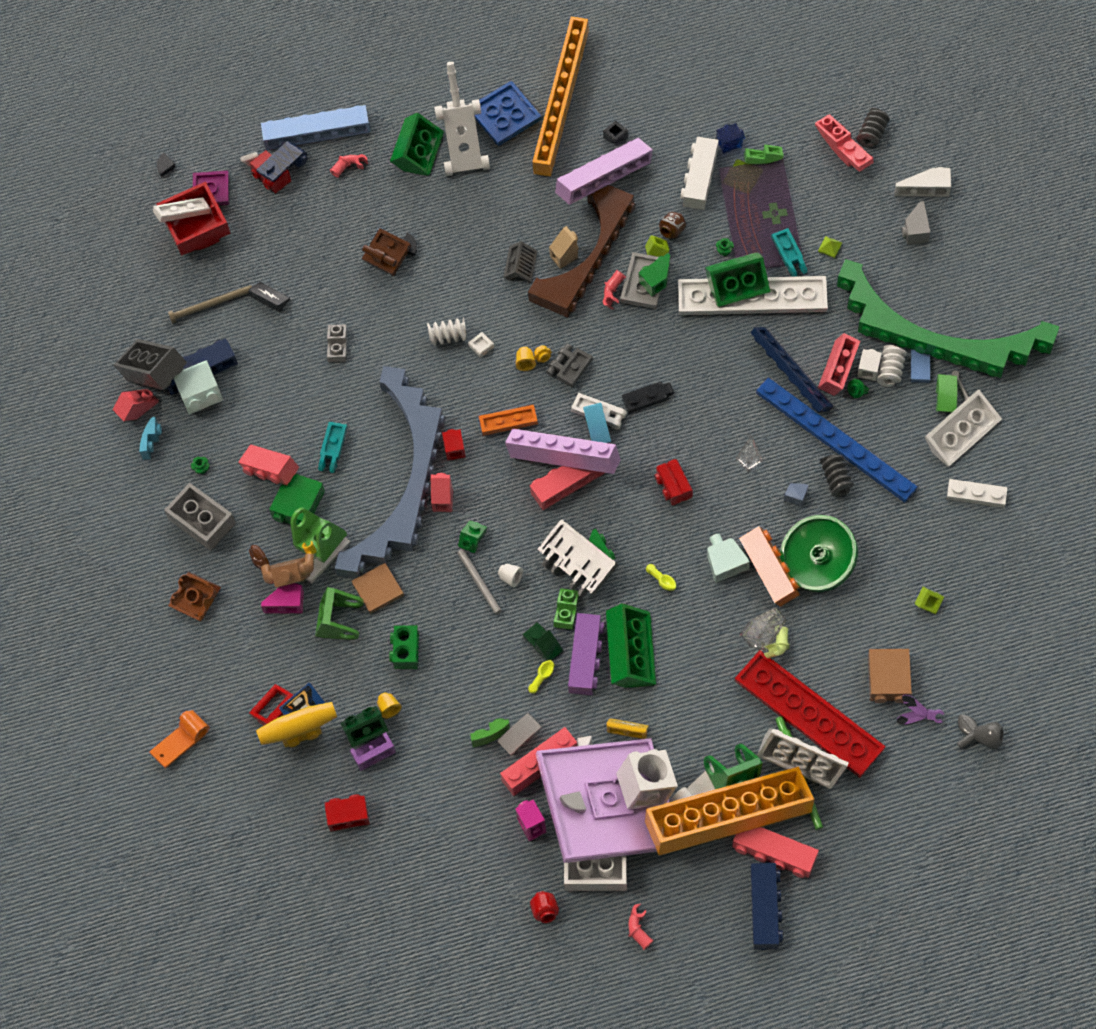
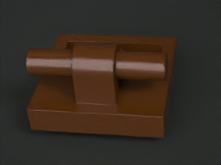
[362,228,412,276]

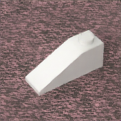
[894,167,951,197]

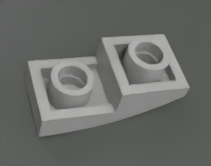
[327,324,347,362]
[498,713,542,755]

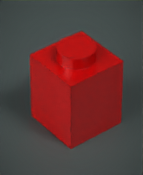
[442,429,466,461]

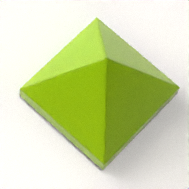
[818,236,842,258]

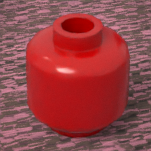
[530,891,559,923]

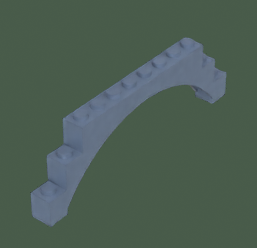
[335,366,445,579]

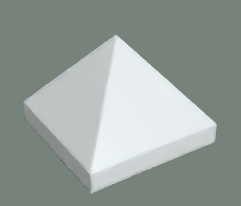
[240,152,258,167]

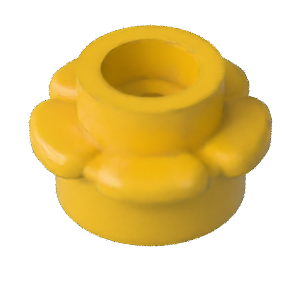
[534,345,552,363]

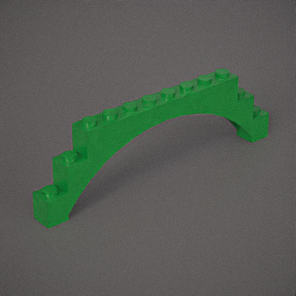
[837,259,1060,378]

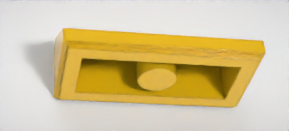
[606,718,648,739]

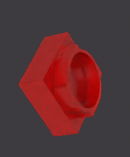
[156,181,231,256]

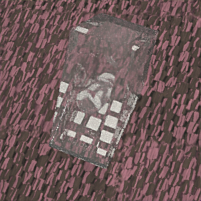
[740,608,787,651]

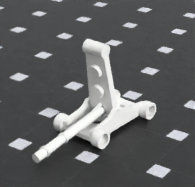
[434,62,490,176]

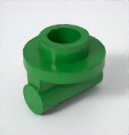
[847,378,870,398]

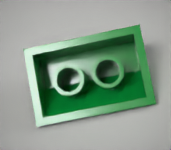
[390,113,444,176]
[705,252,771,307]

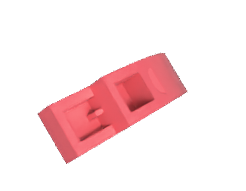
[815,114,874,172]

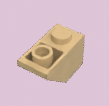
[549,226,579,269]

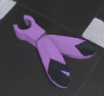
[897,695,944,724]

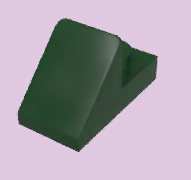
[523,622,564,661]

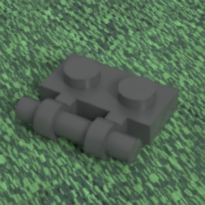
[546,343,593,388]

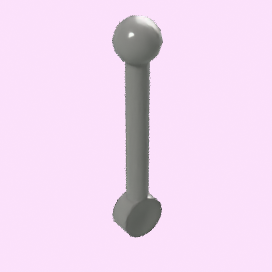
[952,370,969,401]

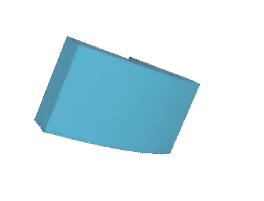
[583,403,611,443]
[139,417,162,460]

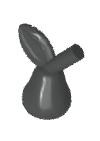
[957,714,1003,749]

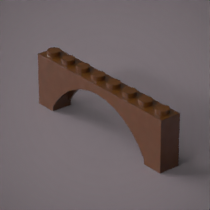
[528,185,636,318]

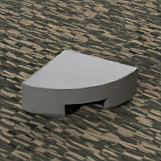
[560,791,586,813]

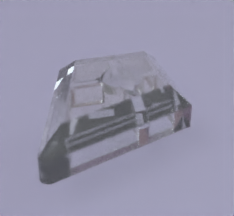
[736,436,763,472]

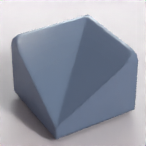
[784,483,809,507]

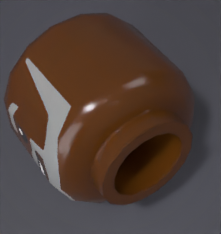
[659,212,686,239]

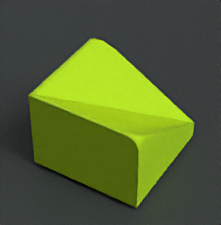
[645,235,669,257]
[915,587,944,614]

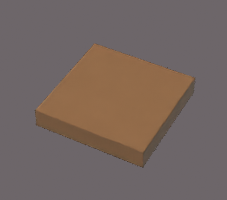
[351,563,404,614]

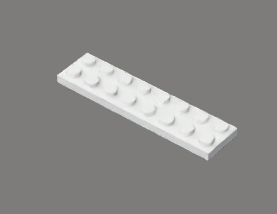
[678,276,828,315]

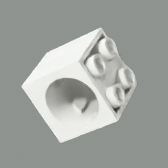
[616,749,678,809]

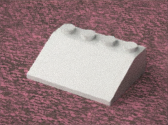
[757,728,848,789]

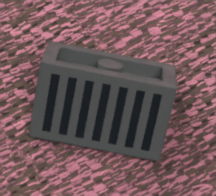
[503,241,537,283]

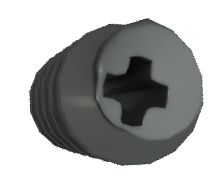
[856,108,890,148]
[820,455,854,497]

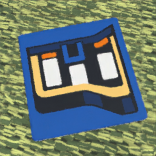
[279,683,325,715]

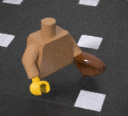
[249,541,317,587]

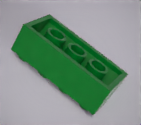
[606,603,656,688]

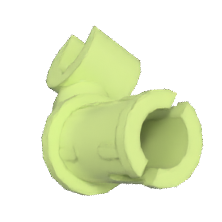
[764,626,790,659]

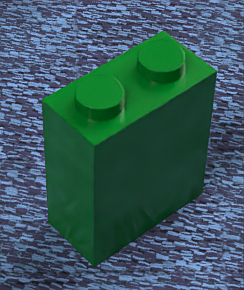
[269,473,325,525]

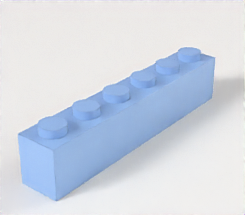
[261,105,370,150]

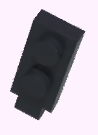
[622,382,674,414]

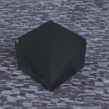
[603,120,628,143]

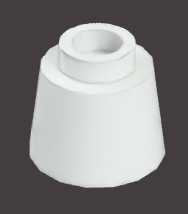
[498,564,523,587]

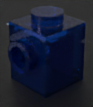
[716,123,745,153]

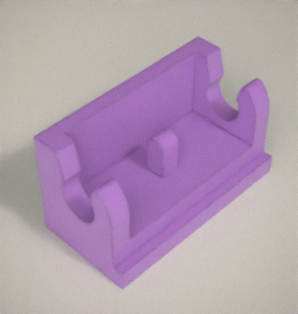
[350,732,396,771]

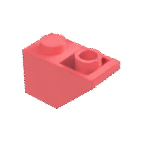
[112,389,159,421]
[431,473,453,512]

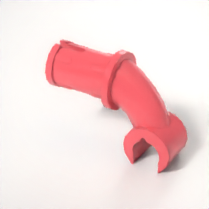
[330,154,368,178]
[603,270,626,310]
[628,904,653,950]

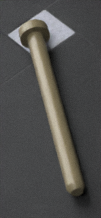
[168,285,252,324]

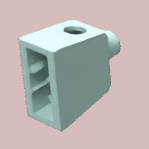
[707,534,749,583]

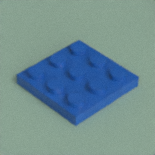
[474,80,542,146]

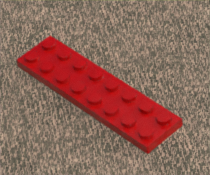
[734,650,886,778]

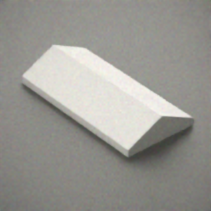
[925,390,1002,466]

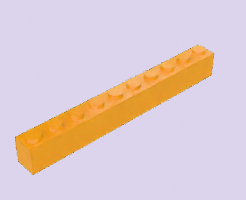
[532,17,589,177]

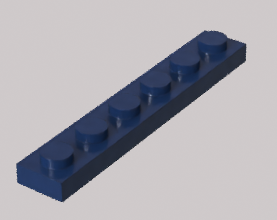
[750,327,833,413]

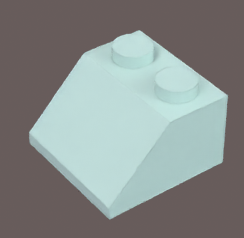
[174,360,224,414]

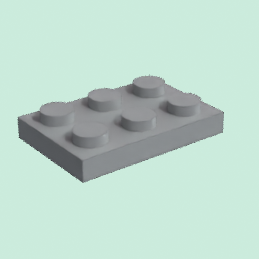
[620,252,661,309]

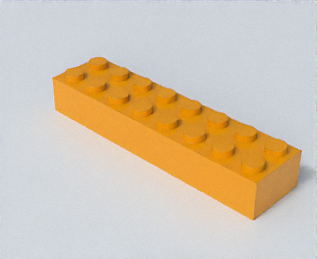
[645,766,814,856]

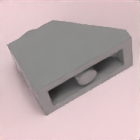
[902,201,930,245]

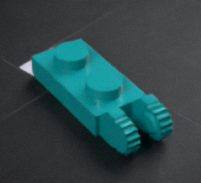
[771,228,808,277]
[318,422,348,473]

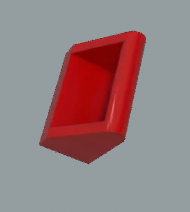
[249,684,293,726]

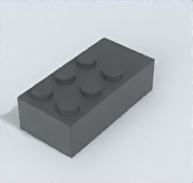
[114,339,187,390]

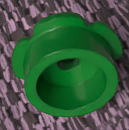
[716,238,734,256]
[191,456,209,474]

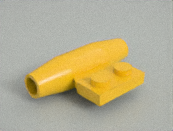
[256,702,337,748]

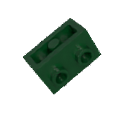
[340,706,388,748]

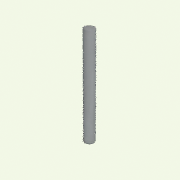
[457,549,502,615]

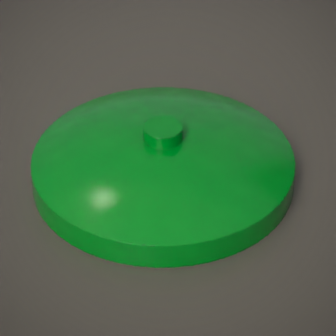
[780,515,858,592]

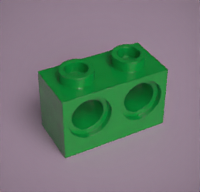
[389,625,419,669]

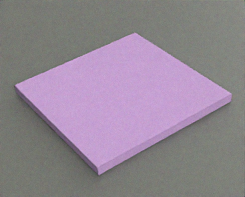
[536,738,670,863]

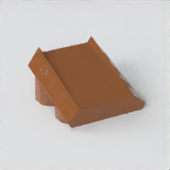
[168,572,221,621]

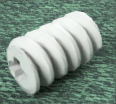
[427,317,467,346]
[877,345,907,387]

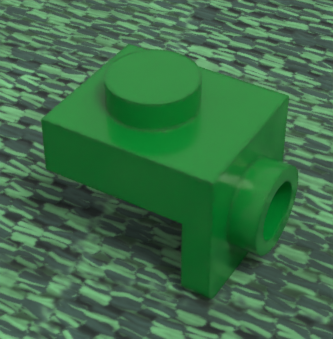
[458,520,487,553]

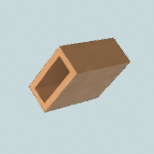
[868,649,912,703]

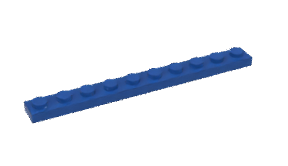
[756,377,917,503]

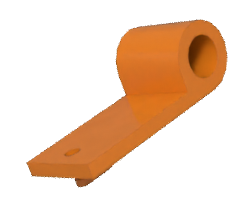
[149,710,210,769]

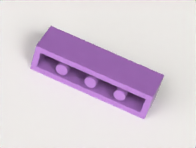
[568,613,604,695]

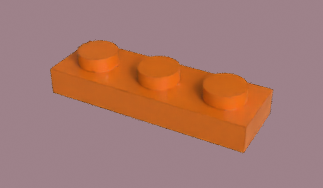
[479,405,538,436]

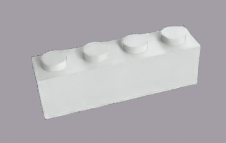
[680,137,718,210]

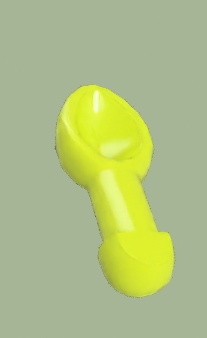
[646,564,676,591]
[528,660,554,694]

